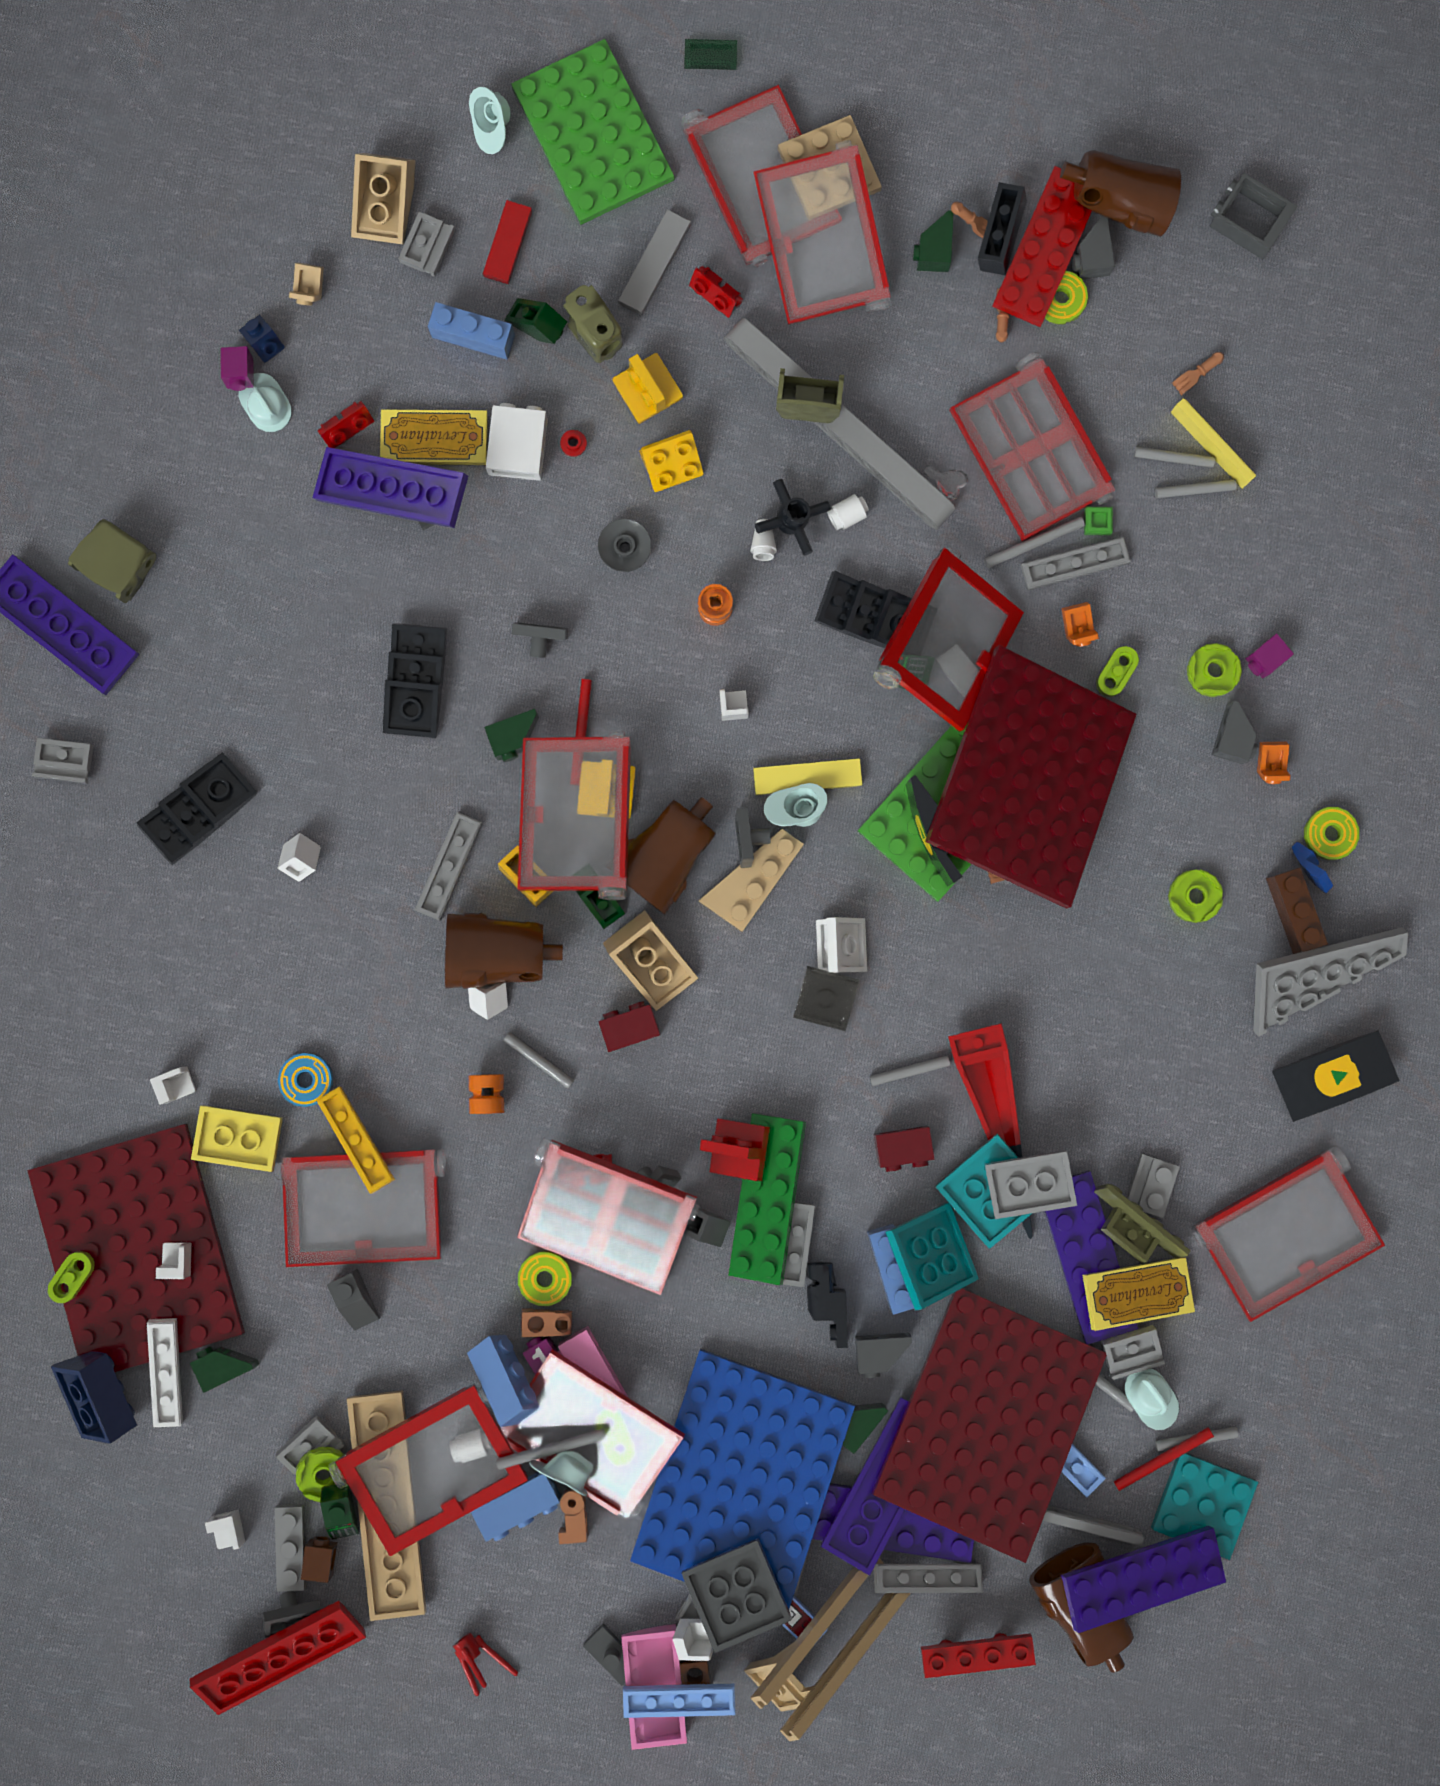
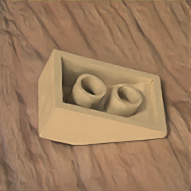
[351,153,415,244]
[603,910,698,1011]

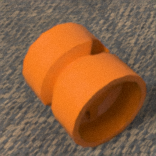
[698,584,733,626]
[468,1074,505,1114]

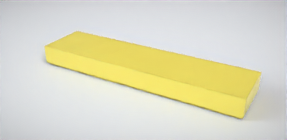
[1171,398,1256,489]
[753,759,862,795]

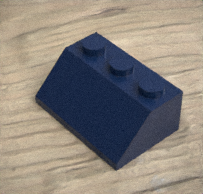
[51,1351,137,1444]

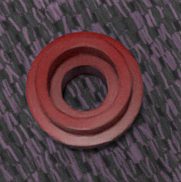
[560,430,587,457]

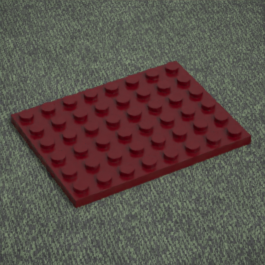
[925,645,1137,909]
[27,1124,245,1372]
[871,1289,1107,1563]

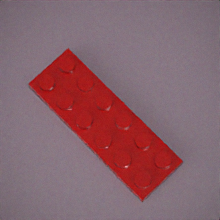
[992,166,1092,327]
[189,1601,366,1715]

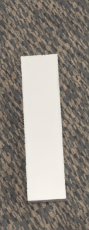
[147,1318,183,1427]

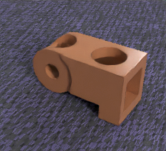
[521,1308,572,1337]
[558,1488,588,1544]

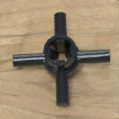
[755,479,831,556]

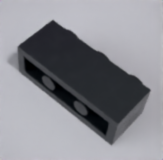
[978,182,1027,276]

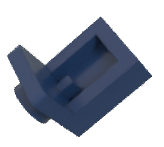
[239,314,285,363]

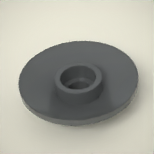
[598,519,651,572]

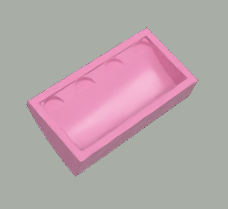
[621,1624,687,1750]

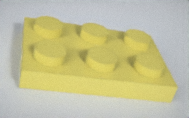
[191,1105,283,1172]

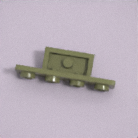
[1094,1184,1190,1263]

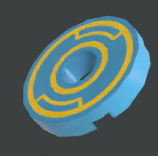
[278,1053,334,1107]

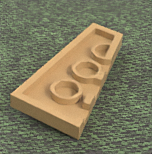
[698,829,804,932]

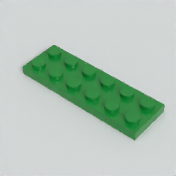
[728,1113,806,1285]

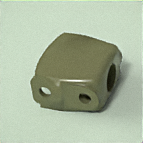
[563,285,623,363]
[776,368,844,423]
[68,519,157,603]

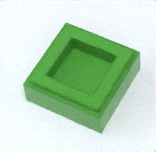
[1084,507,1113,535]

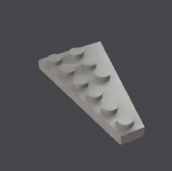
[1253,927,1408,1037]

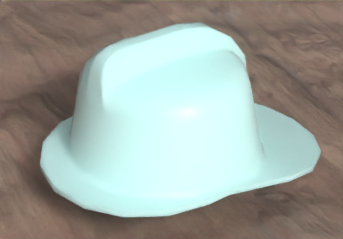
[469,87,511,154]
[238,373,291,432]
[764,783,828,827]
[1125,1368,1179,1430]
[529,1451,593,1496]

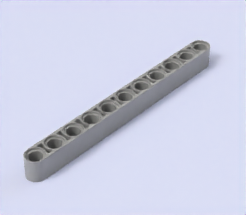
[724,318,955,530]

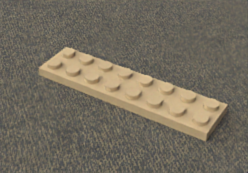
[347,1390,426,1621]

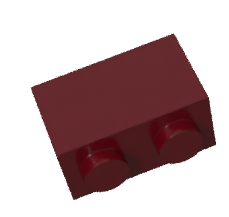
[598,1001,661,1052]
[873,1126,935,1172]

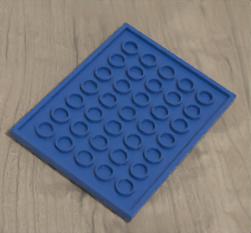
[630,1349,855,1609]

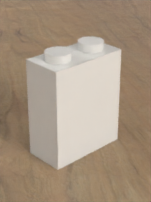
[486,403,548,481]

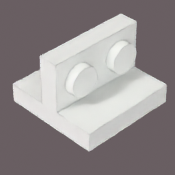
[816,917,867,974]

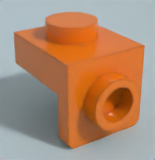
[1061,602,1099,646]
[1257,741,1291,784]

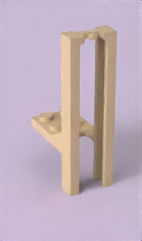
[744,1558,910,1741]

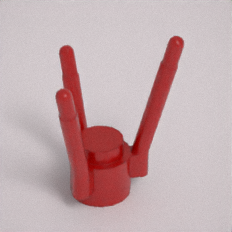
[453,1632,518,1696]

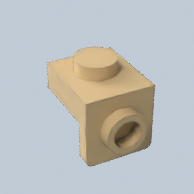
[289,263,324,306]

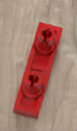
[921,1633,1036,1678]

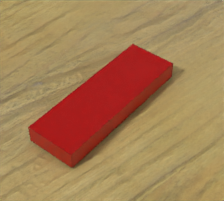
[483,200,532,285]

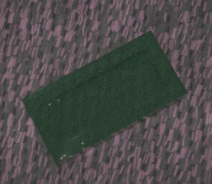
[684,39,737,70]

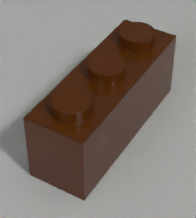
[1266,868,1328,954]

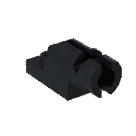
[807,1262,848,1348]

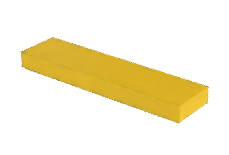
[316,1086,395,1194]

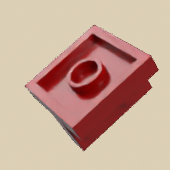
[700,1118,770,1181]

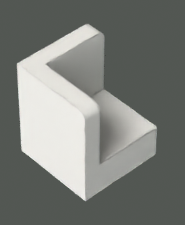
[719,689,749,721]
[278,833,321,882]
[468,982,508,1020]
[150,1066,196,1105]
[156,1242,192,1279]
[205,1510,246,1550]
[673,1619,714,1661]

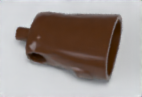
[1060,150,1181,237]
[605,797,716,915]
[445,912,563,989]
[1029,1542,1134,1673]

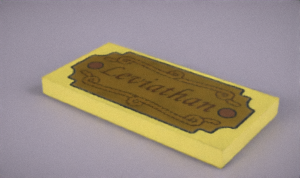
[380,410,488,465]
[1083,1257,1195,1331]

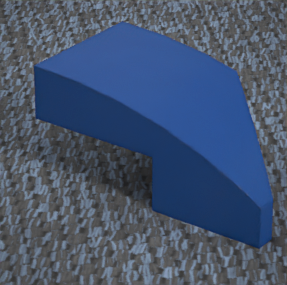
[1292,842,1333,893]

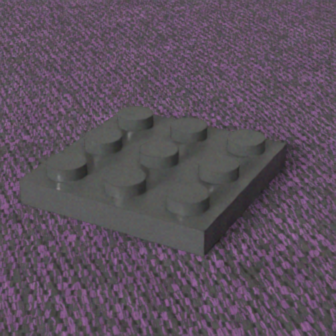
[681,1538,792,1653]

